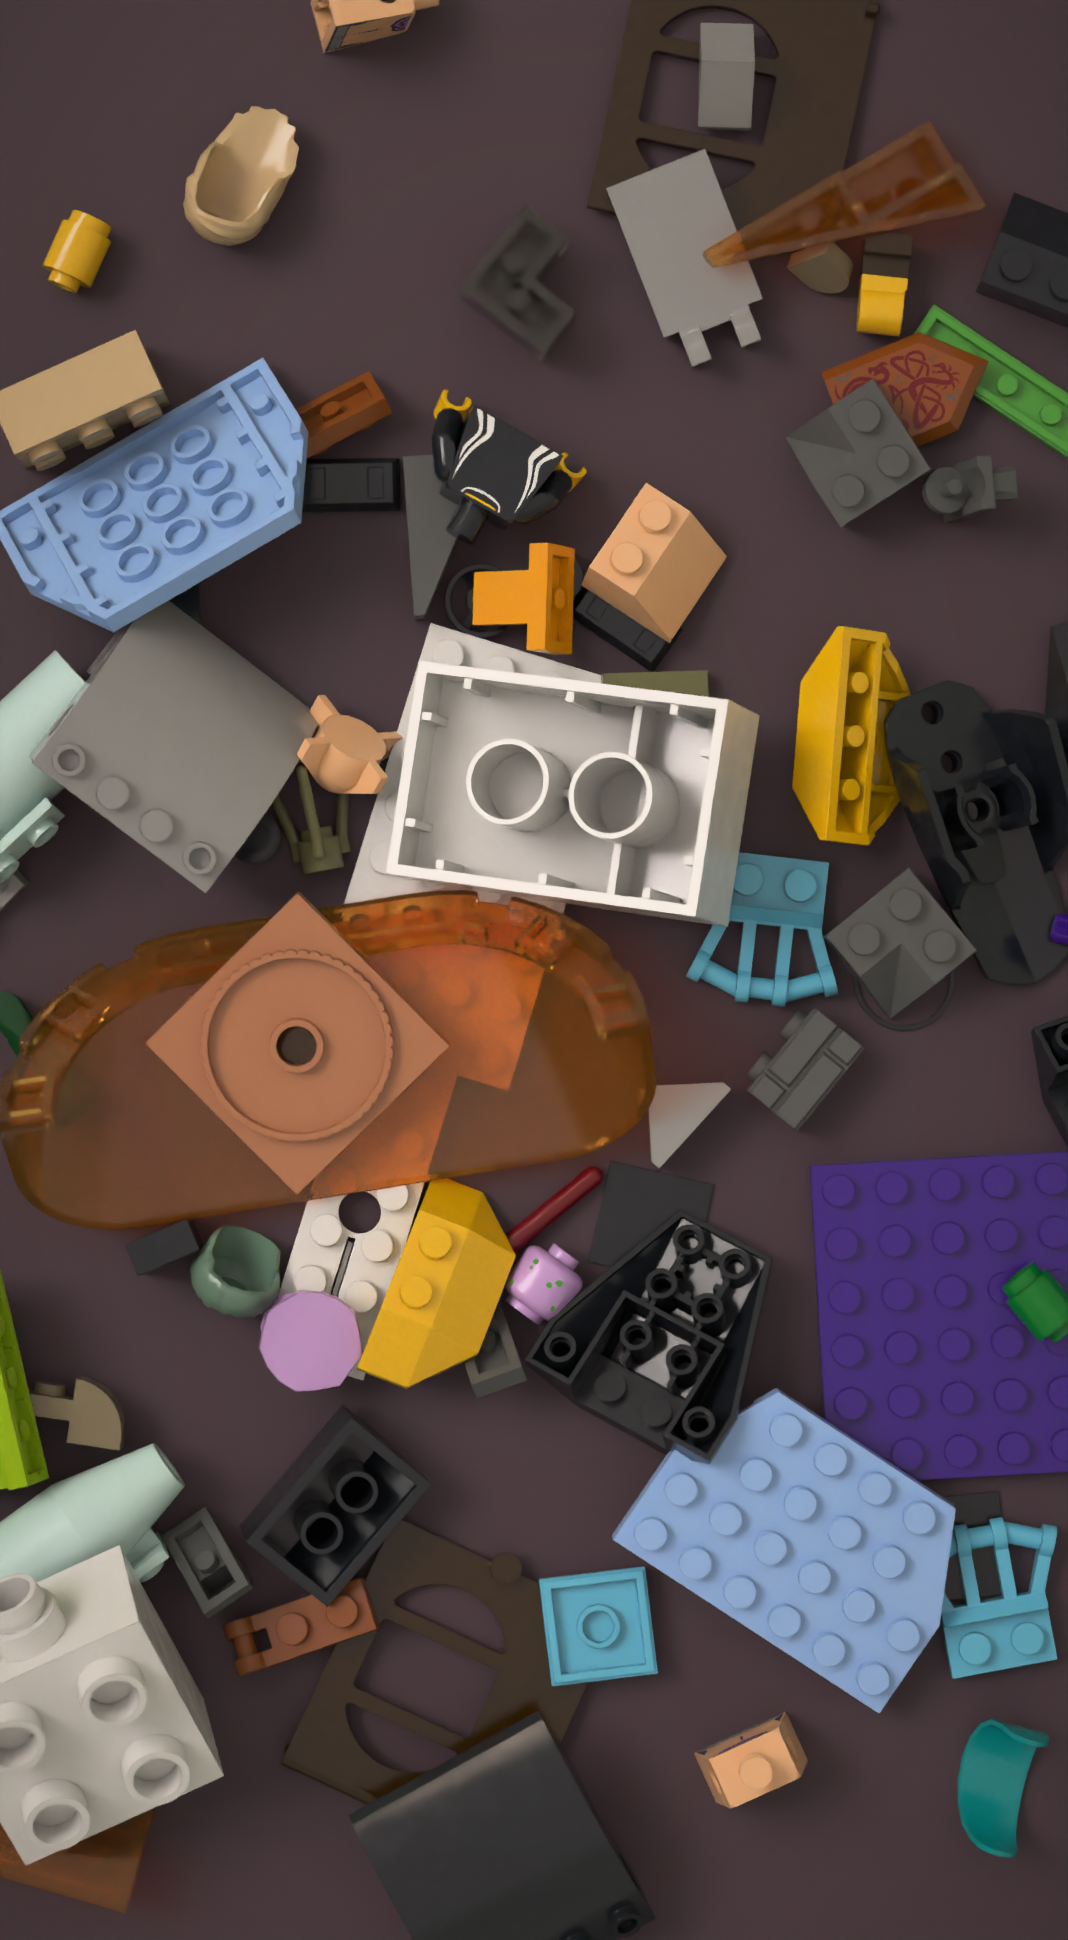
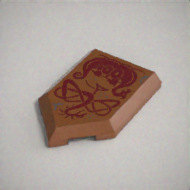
[821,332,989,447]

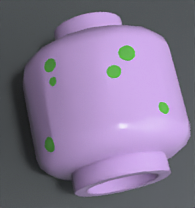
[505,1243,583,1325]

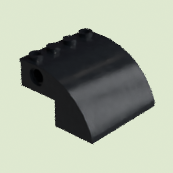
[349,1710,656,1940]

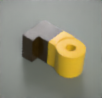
[856,230,914,337]

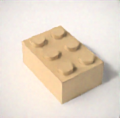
[0,330,170,471]

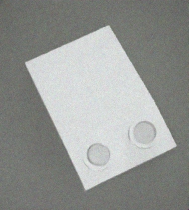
[386,661,760,927]

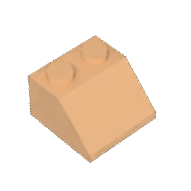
[581,483,727,643]

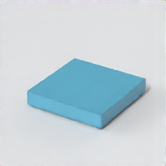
[539,1566,658,1686]

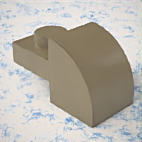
[29,1376,126,1451]

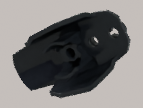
[884,680,1068,985]

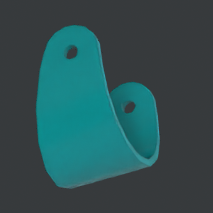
[957,1719,1050,1858]

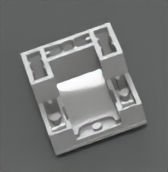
[29,600,318,893]

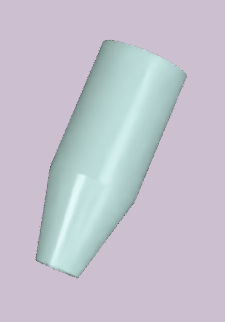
[0,650,86,883]
[0,1443,185,1582]

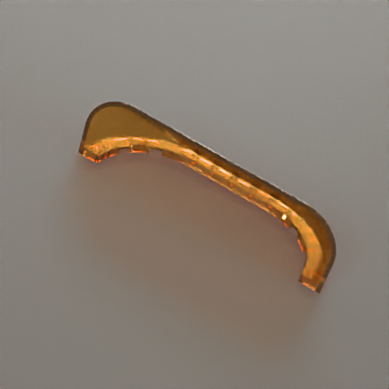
[0,890,657,1230]

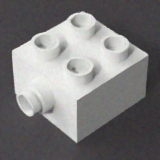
[0,1545,224,1866]

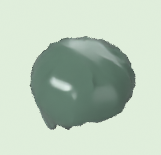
[190,1225,280,1319]

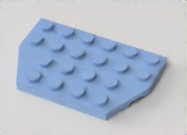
[0,357,309,633]
[612,1388,956,1713]

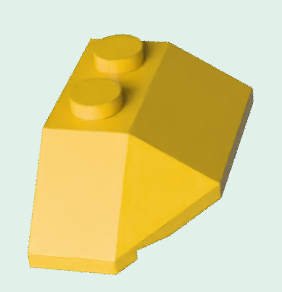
[792,626,910,845]
[356,1173,516,1389]

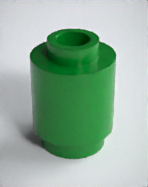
[1001,1261,1068,1343]

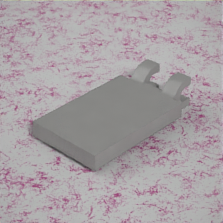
[606,149,763,367]

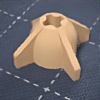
[297,695,403,794]

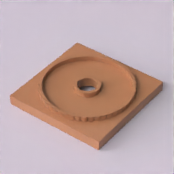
[145,891,450,1194]

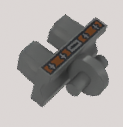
[922,455,1018,523]

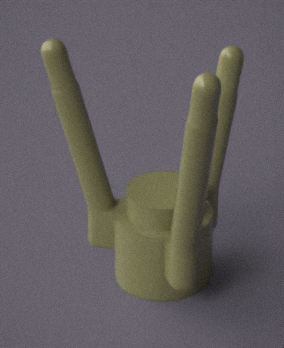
[272,765,351,874]

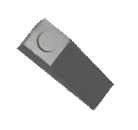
[403,454,459,621]

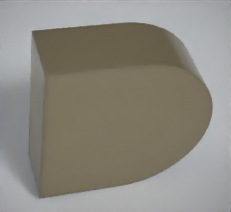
[787,240,853,294]

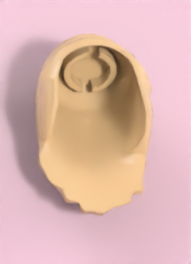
[183,106,299,246]

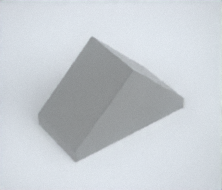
[698,23,755,131]
[646,1082,731,1168]

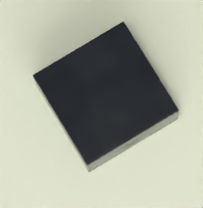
[125,1217,204,1276]

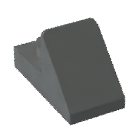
[464,1299,527,1398]
[161,1507,253,1619]

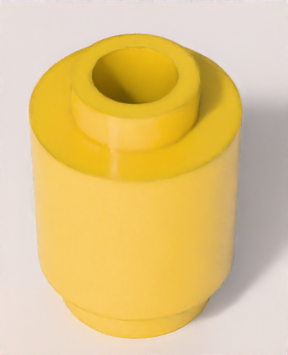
[42,210,112,293]

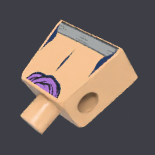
[310,0,440,53]
[694,1711,808,1809]

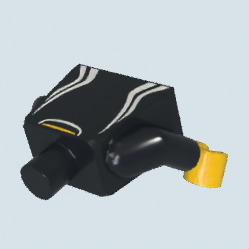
[431,389,587,545]

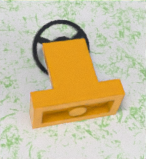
[444,543,575,655]

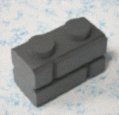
[745,1008,864,1131]

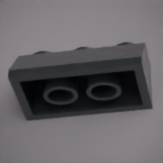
[975,192,1068,328]
[239,1405,432,1607]

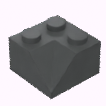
[785,379,932,528]
[823,868,977,1019]

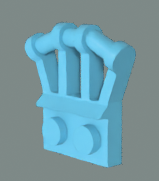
[685,852,838,1007]
[940,1517,1057,1679]

